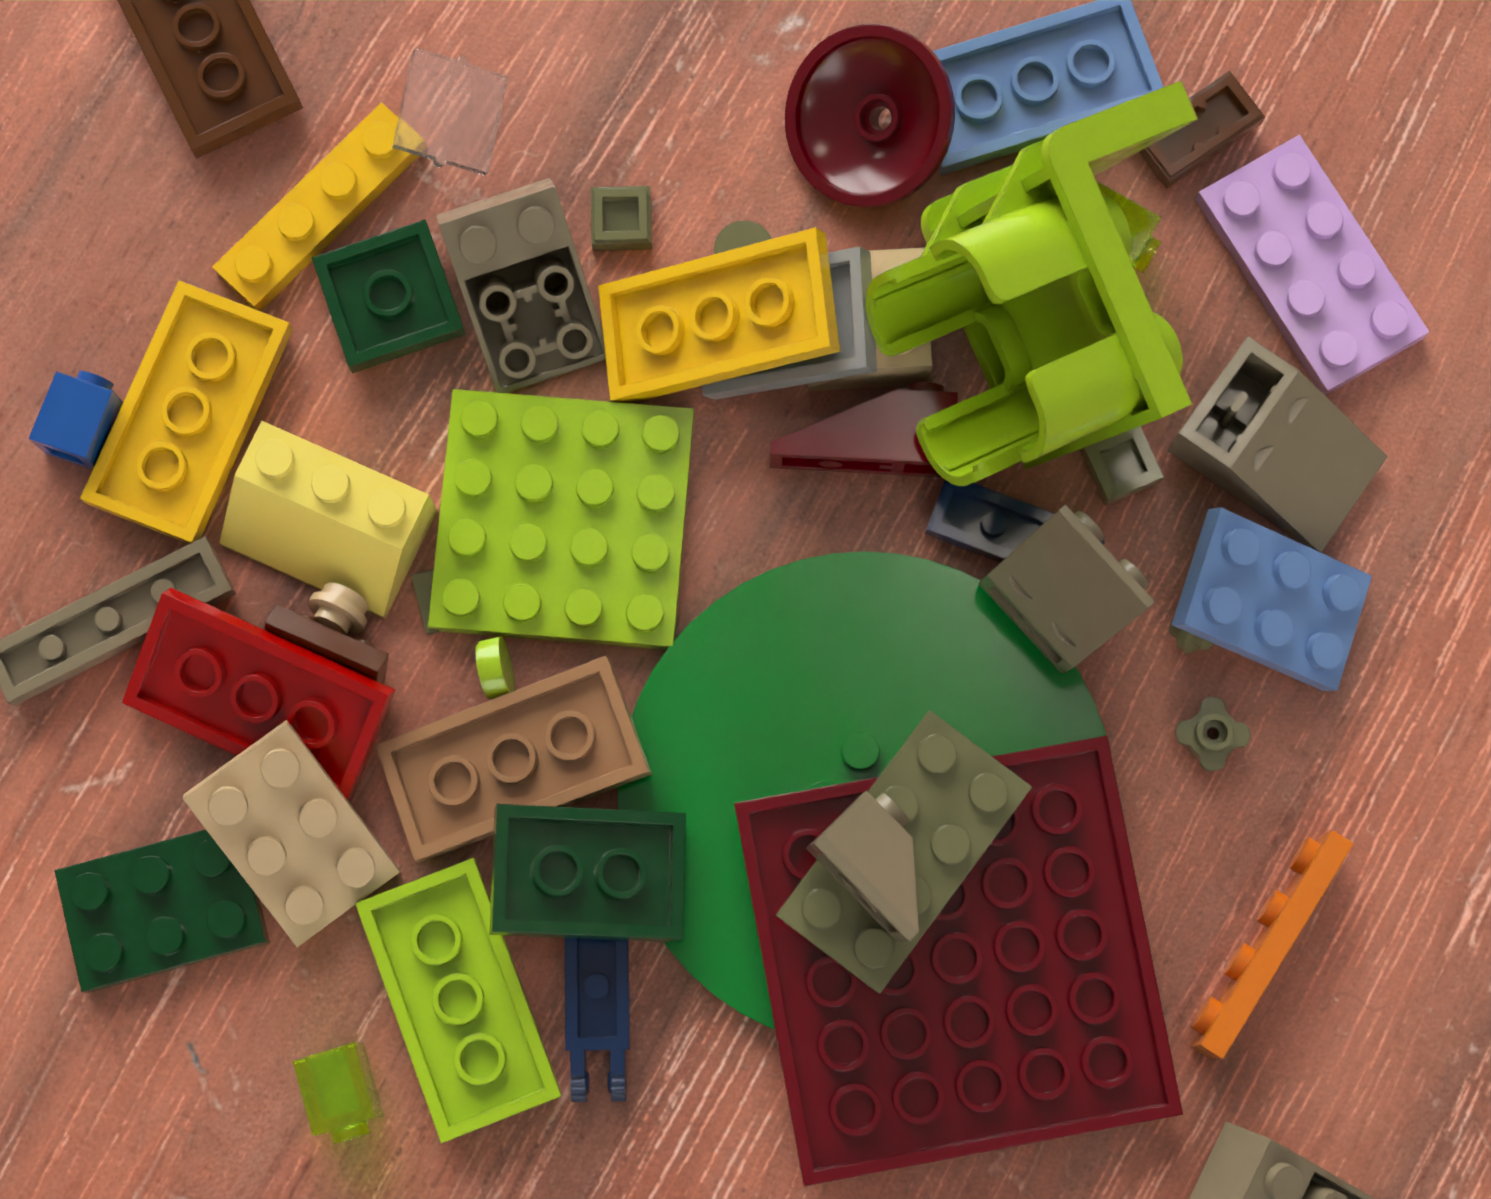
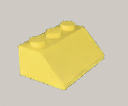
[219,421,438,619]

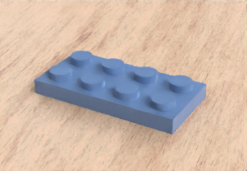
[933,0,1163,176]

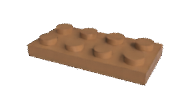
[375,655,652,863]

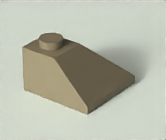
[806,790,919,942]

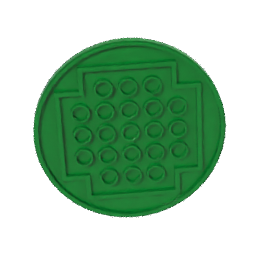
[617,551,1106,1030]

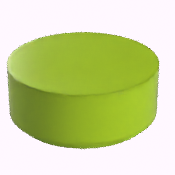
[475,636,515,700]

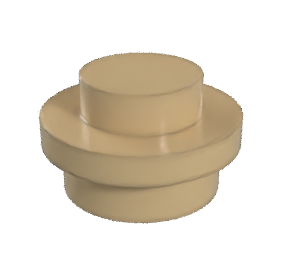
[308,582,369,635]

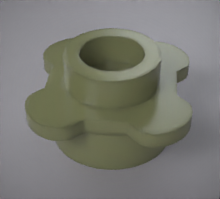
[1175,697,1250,771]

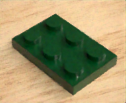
[489,804,686,942]
[54,829,270,993]

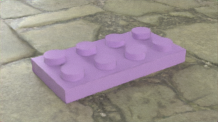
[1195,134,1429,396]

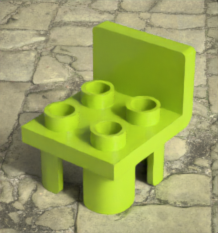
[866,81,1198,486]

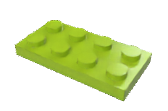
[355,858,563,1143]

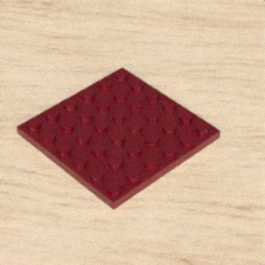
[734,735,1183,1187]

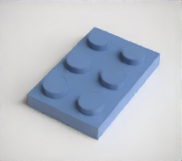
[1172,507,1372,691]

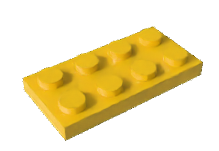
[598,227,840,403]
[80,280,293,544]

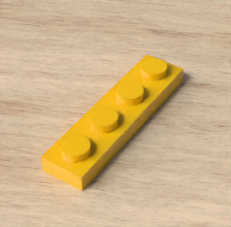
[212,102,426,311]

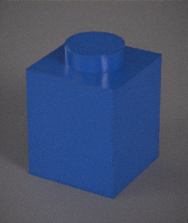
[28,370,123,470]

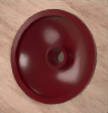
[785,24,955,207]

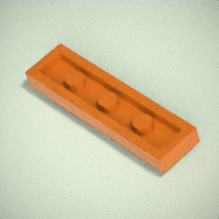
[1191,830,1354,1060]

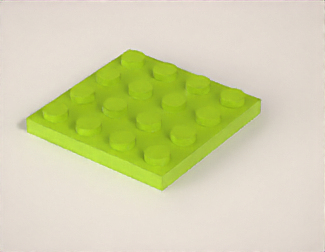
[428,389,694,650]

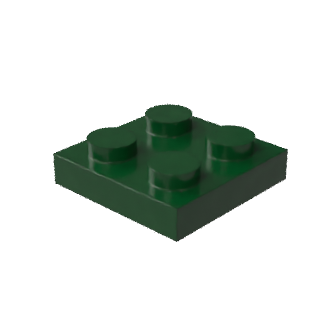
[312,219,466,374]

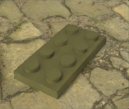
[775,710,1032,994]

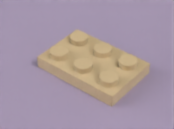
[183,720,399,947]

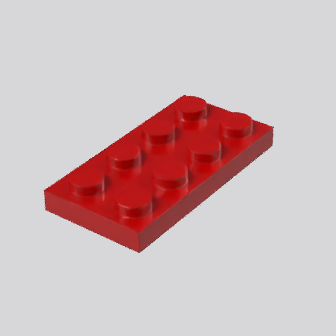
[122,588,395,801]

